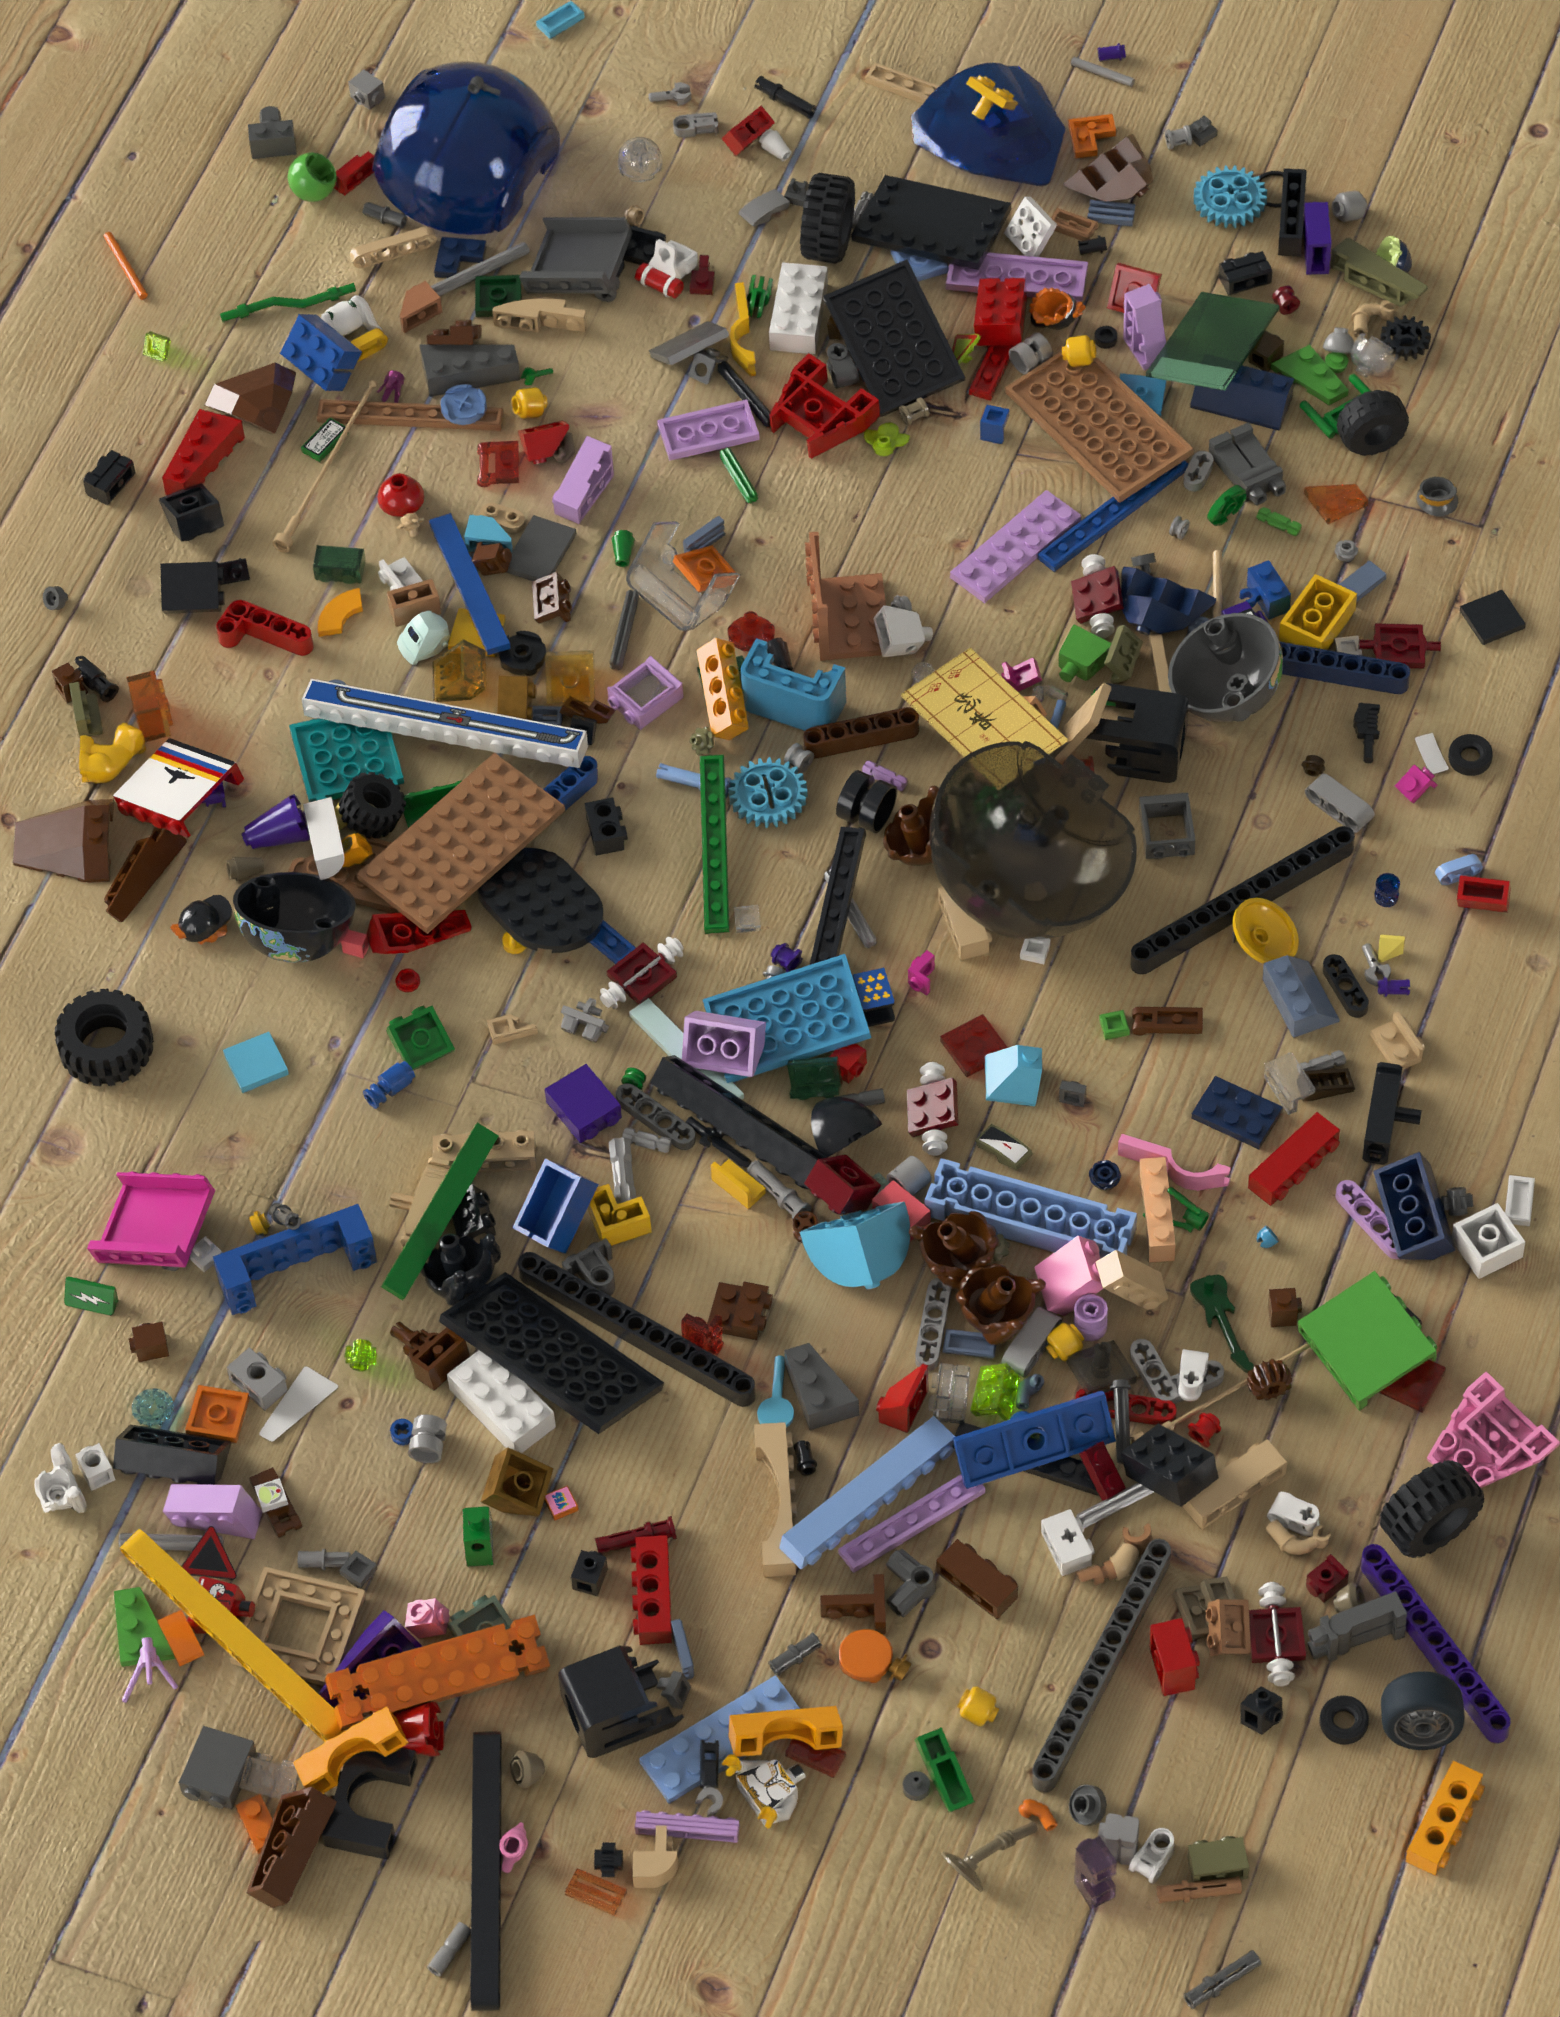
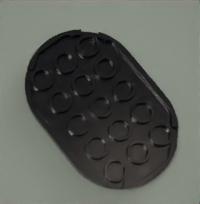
[477,848,603,953]

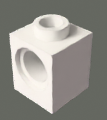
[75,1443,115,1491]

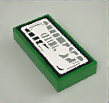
[301,418,349,462]

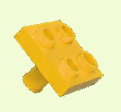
[966,75,1018,120]

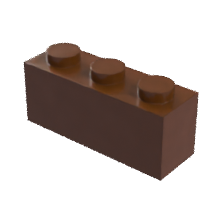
[936,1539,1018,1619]

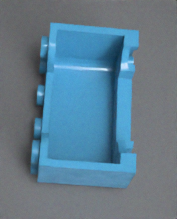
[741,638,846,731]

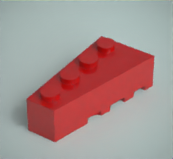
[162,409,245,495]

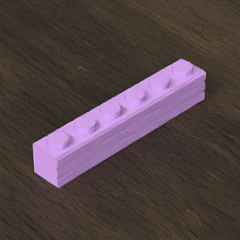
[635,1810,740,1843]

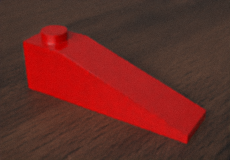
[366,909,472,954]

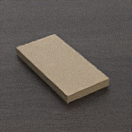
[1050,683,1112,767]

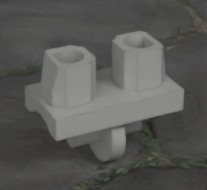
[561,998,609,1043]

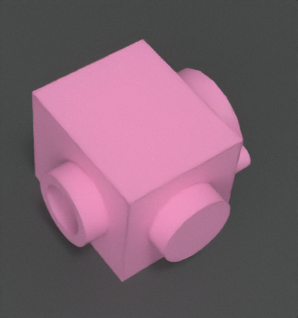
[405,1599,450,1639]

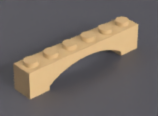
[754,1422,797,1577]

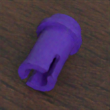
[1098,43,1126,62]
[1378,977,1410,997]

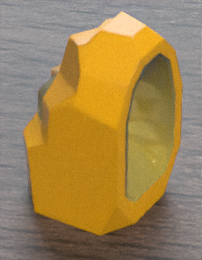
[341,833,373,867]

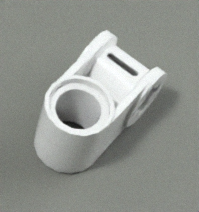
[1178,1349,1209,1401]
[1267,1492,1320,1537]
[1129,1828,1174,1884]

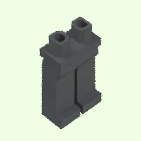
[1209,422,1286,506]
[1307,1591,1407,1662]

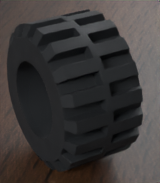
[339,772,406,839]

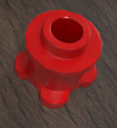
[1188,1413,1221,1448]

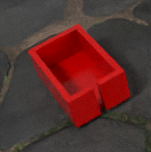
[974,278,1027,346]

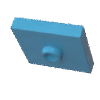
[1120,373,1167,417]

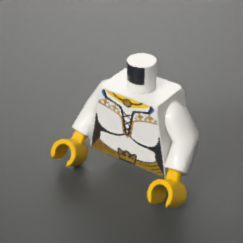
[721,1755,806,1828]

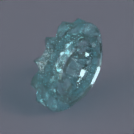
[132,1388,174,1428]

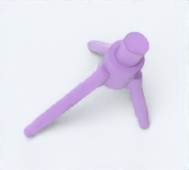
[122,1637,178,1703]

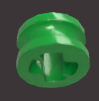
[621,1067,647,1090]

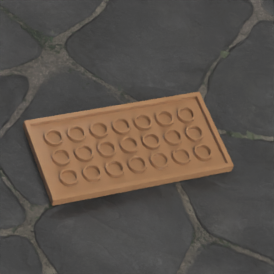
[1005,351,1194,503]
[357,753,565,934]

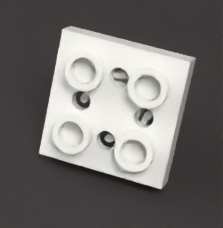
[1004,197,1057,257]

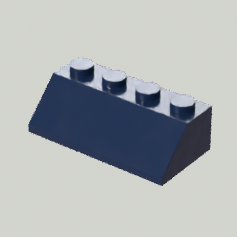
[1190,356,1294,431]
[1373,1152,1456,1260]

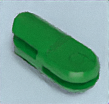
[747,275,774,318]

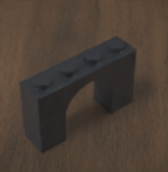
[321,1748,418,1860]

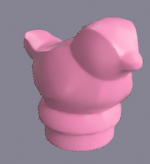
[499,1822,528,1873]

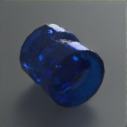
[1374,873,1400,907]

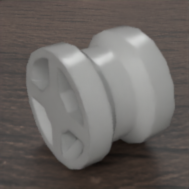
[784,743,814,773]

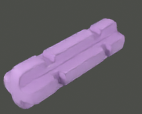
[862,760,907,791]

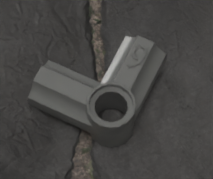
[886,1549,936,1618]

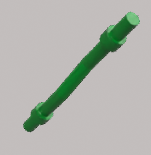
[220,283,356,322]

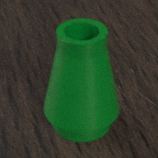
[611,530,635,567]

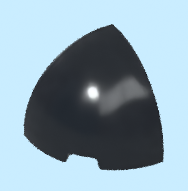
[811,1097,882,1157]

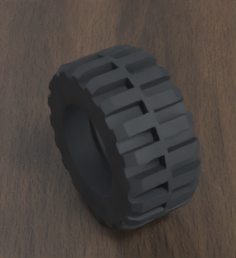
[800,173,855,264]
[54,989,154,1086]
[1380,1460,1484,1558]

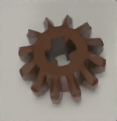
[1247,1359,1293,1401]

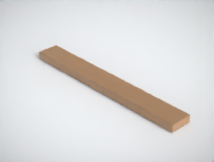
[317,399,504,431]

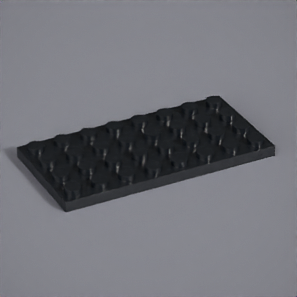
[439,1272,664,1434]

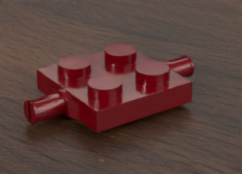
[1358,623,1441,669]

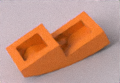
[157,1610,204,1666]

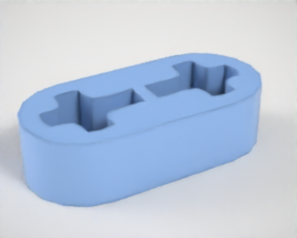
[1435,854,1483,885]

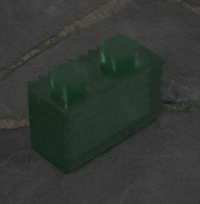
[313,545,366,584]

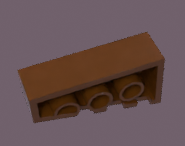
[246,1787,337,1908]

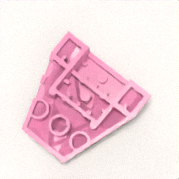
[1427,1372,1560,1488]

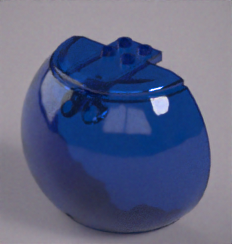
[372,61,560,235]

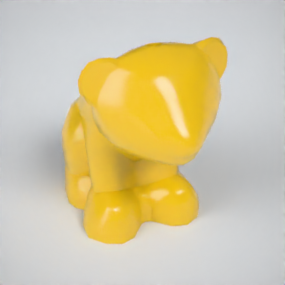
[79,723,146,784]

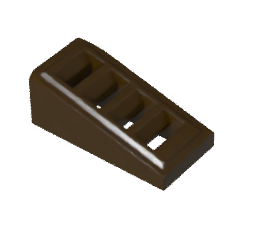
[1297,1068,1355,1101]

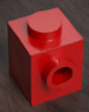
[828,1043,867,1084]

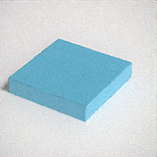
[223,1032,289,1093]

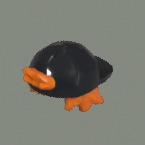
[1029,287,1086,330]
[170,895,232,944]

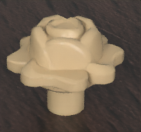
[397,513,424,538]

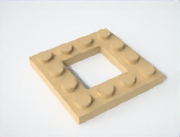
[230,1566,366,1686]

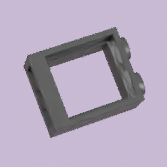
[1139,793,1196,859]

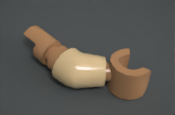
[1076,1523,1153,1586]

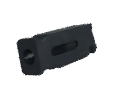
[1362,1062,1422,1165]

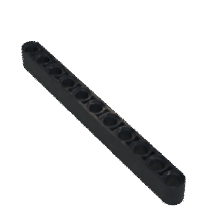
[1131,826,1355,975]
[518,1252,756,1407]
[470,1731,502,2011]

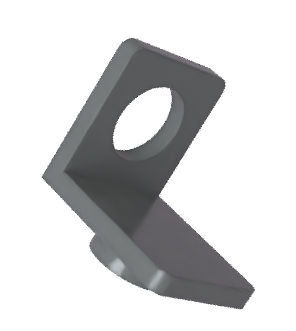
[688,347,729,384]

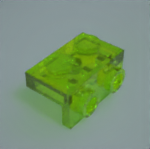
[970,1363,1020,1421]

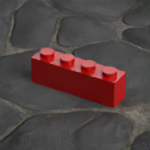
[1248,1112,1340,1206]

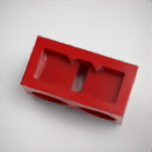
[722,105,776,156]

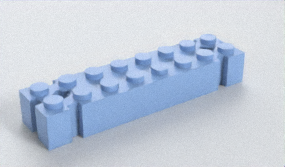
[925,1158,1137,1258]

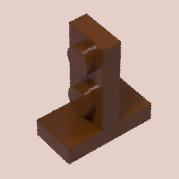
[820,1574,886,1634]

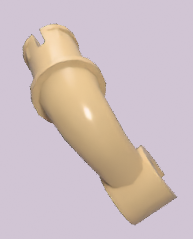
[1351,300,1394,339]
[1266,1519,1331,1556]

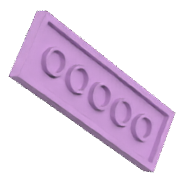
[946,252,1088,302]
[950,490,1081,603]

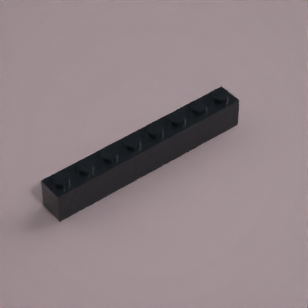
[650,1055,828,1189]

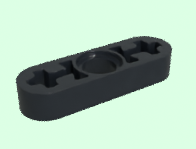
[1323,954,1369,1018]

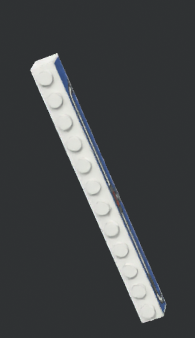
[302,679,588,768]

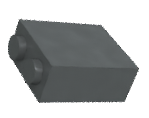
[179,1726,257,1809]

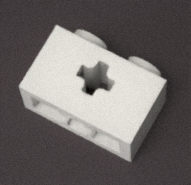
[1041,1509,1095,1576]

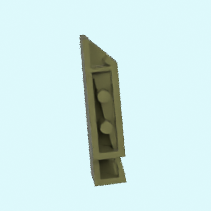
[1331,238,1428,307]

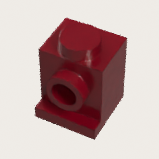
[1306,1554,1349,1603]

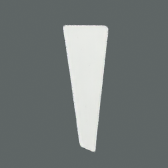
[259,1366,338,1442]

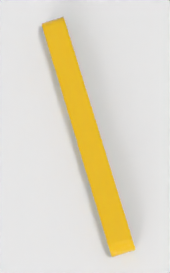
[119,1529,344,1742]

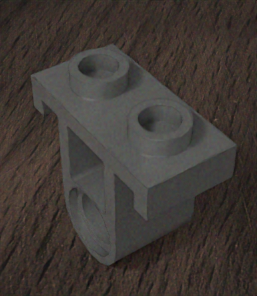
[562,1238,615,1296]

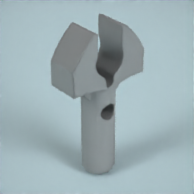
[648,82,691,106]
[1362,943,1391,987]

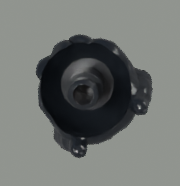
[420,1233,501,1306]

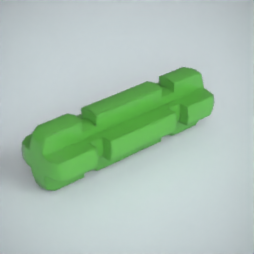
[1257,507,1302,536]

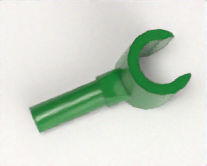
[520,367,553,386]

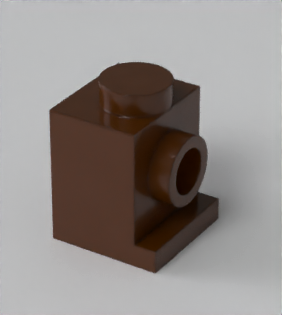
[472,542,512,576]
[52,662,88,704]

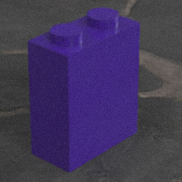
[1303,202,1331,275]
[545,1064,622,1144]

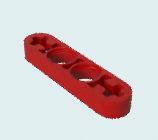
[1075,1388,1177,1425]

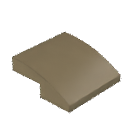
[1173,1577,1236,1640]

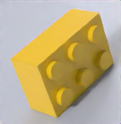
[1279,574,1357,650]

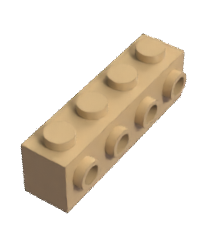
[433,1130,536,1173]

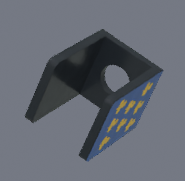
[853,968,895,1027]

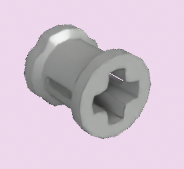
[1165,125,1192,149]

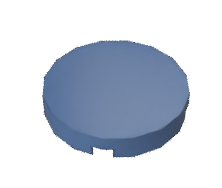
[440,384,487,425]

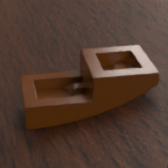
[559,696,616,724]

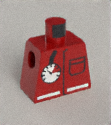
[187,1576,255,1634]

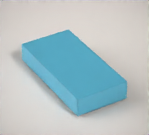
[536,1,585,39]

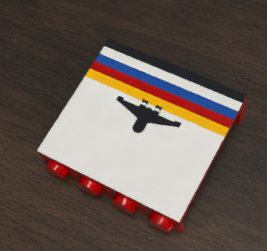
[113,738,245,838]

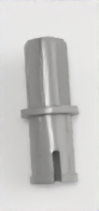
[298,1549,351,1570]

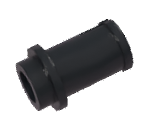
[1078,235,1107,256]
[793,1440,817,1476]

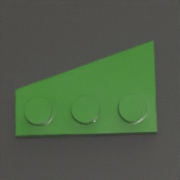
[1271,345,1349,405]
[114,1587,175,1667]

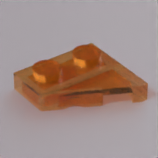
[1304,484,1368,524]

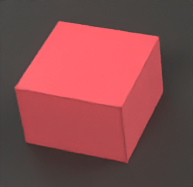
[341,930,369,959]

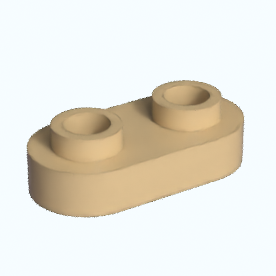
[480,503,525,534]

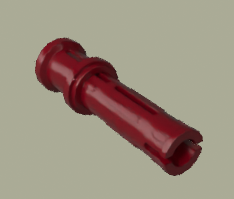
[595,1516,677,1554]

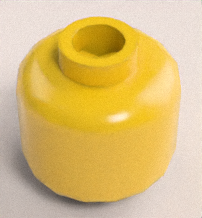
[1062,335,1097,367]
[512,387,548,419]
[1045,1323,1085,1361]
[957,1686,999,1727]

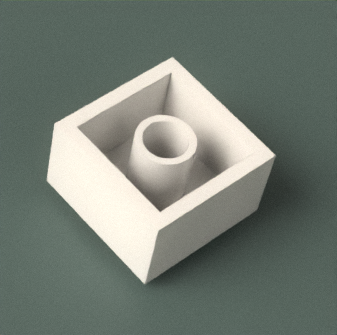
[1452,1203,1525,1279]

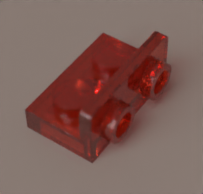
[681,1313,724,1355]

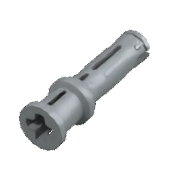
[747,1160,812,1219]

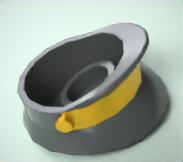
[1416,477,1458,517]

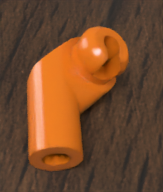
[1018,1799,1058,1831]

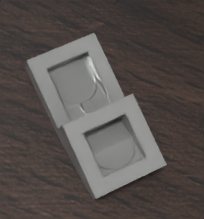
[739,189,790,226]

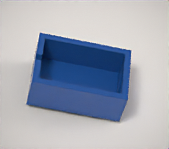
[280,314,362,391]
[512,1159,599,1254]

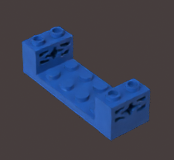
[213,1204,377,1316]

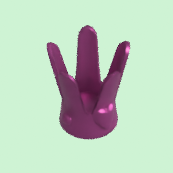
[377,370,405,403]

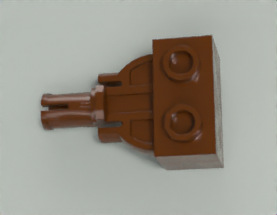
[390,1322,470,1391]

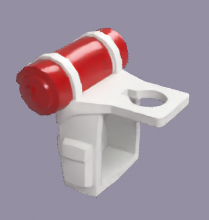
[635,239,698,299]

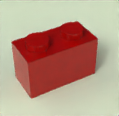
[1457,875,1511,913]

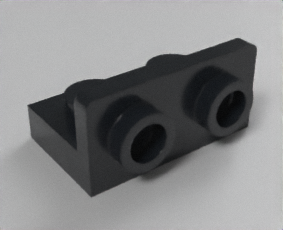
[623,225,666,265]
[452,1184,496,1238]

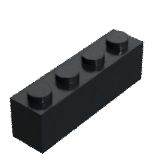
[1278,168,1307,257]

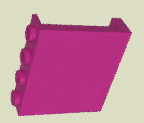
[87,1171,215,1267]

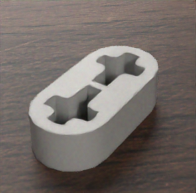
[1183,451,1213,492]

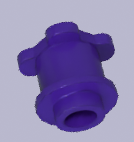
[202,781,226,808]
[771,943,803,972]

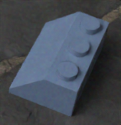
[1262,955,1339,1038]

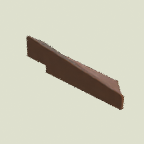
[104,827,187,922]

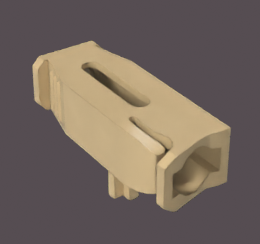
[389,1157,452,1247]

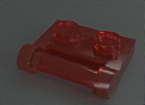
[477,441,519,487]

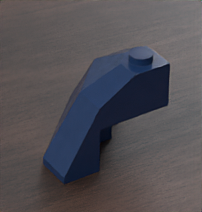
[1121,566,1217,635]

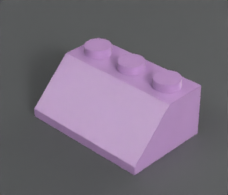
[682,1011,766,1077]

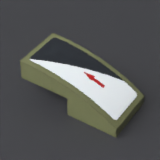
[975,1124,1033,1170]

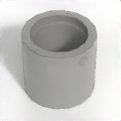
[887,1156,931,1196]

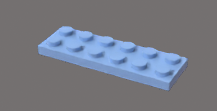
[639,1675,800,1804]

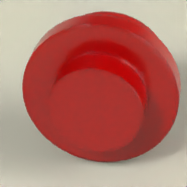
[395,968,421,992]

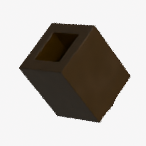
[1248,330,1284,372]

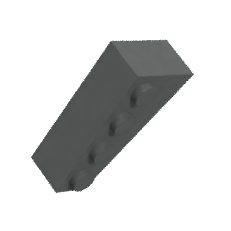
[419,344,520,397]

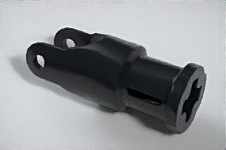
[75,656,119,702]

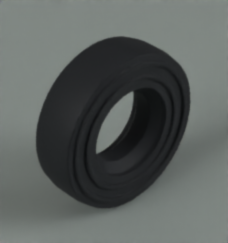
[1448,734,1493,776]
[1319,1695,1369,1745]

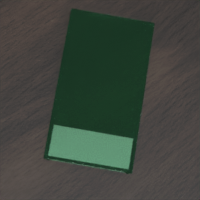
[1146,292,1280,391]

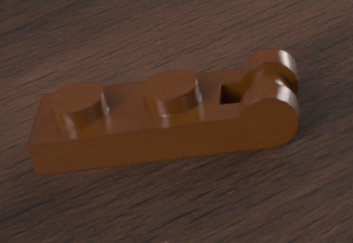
[1132,1007,1203,1036]
[249,1467,303,1538]

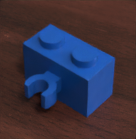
[1240,560,1291,620]

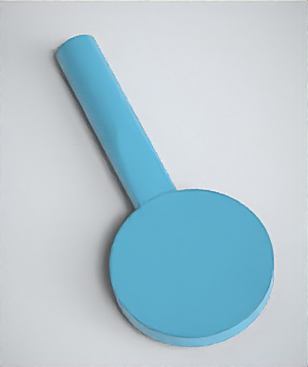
[757,1355,794,1428]

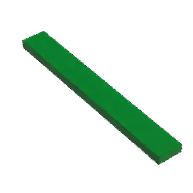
[700,755,730,934]
[381,1122,499,1301]

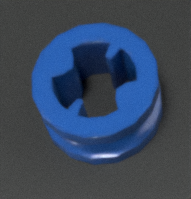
[363,1083,387,1109]
[390,1419,413,1445]

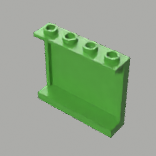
[1298,1271,1437,1411]

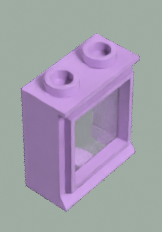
[607,656,684,730]

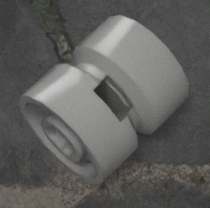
[1009,333,1053,374]
[408,1415,447,1463]

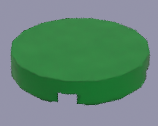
[1207,485,1247,526]

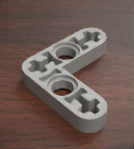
[1130,1339,1224,1404]

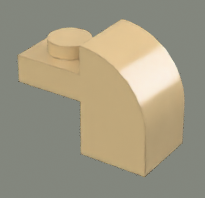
[633,1826,679,1888]

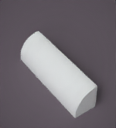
[303,797,344,880]

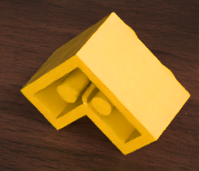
[587,1184,652,1246]

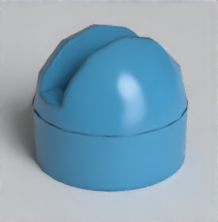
[1256,1225,1279,1248]

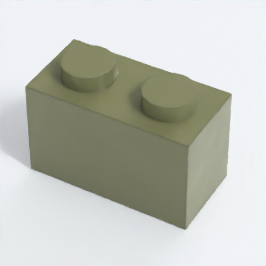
[1187,1836,1249,1882]

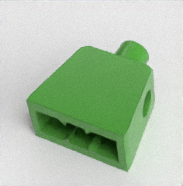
[1058,624,1112,682]

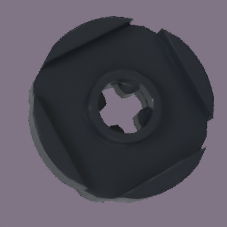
[498,631,547,676]

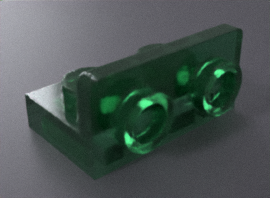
[787,1057,843,1100]

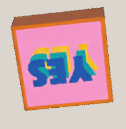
[544,1485,579,1521]

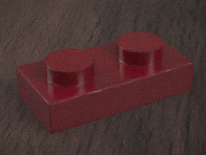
[1079,1441,1126,1501]

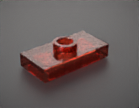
[785,1739,846,1778]

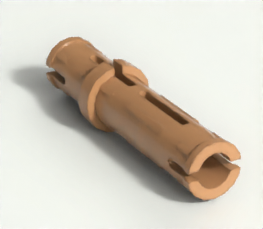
[1157,1876,1242,1904]

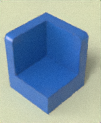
[980,404,1009,444]

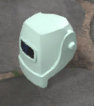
[397,611,450,665]

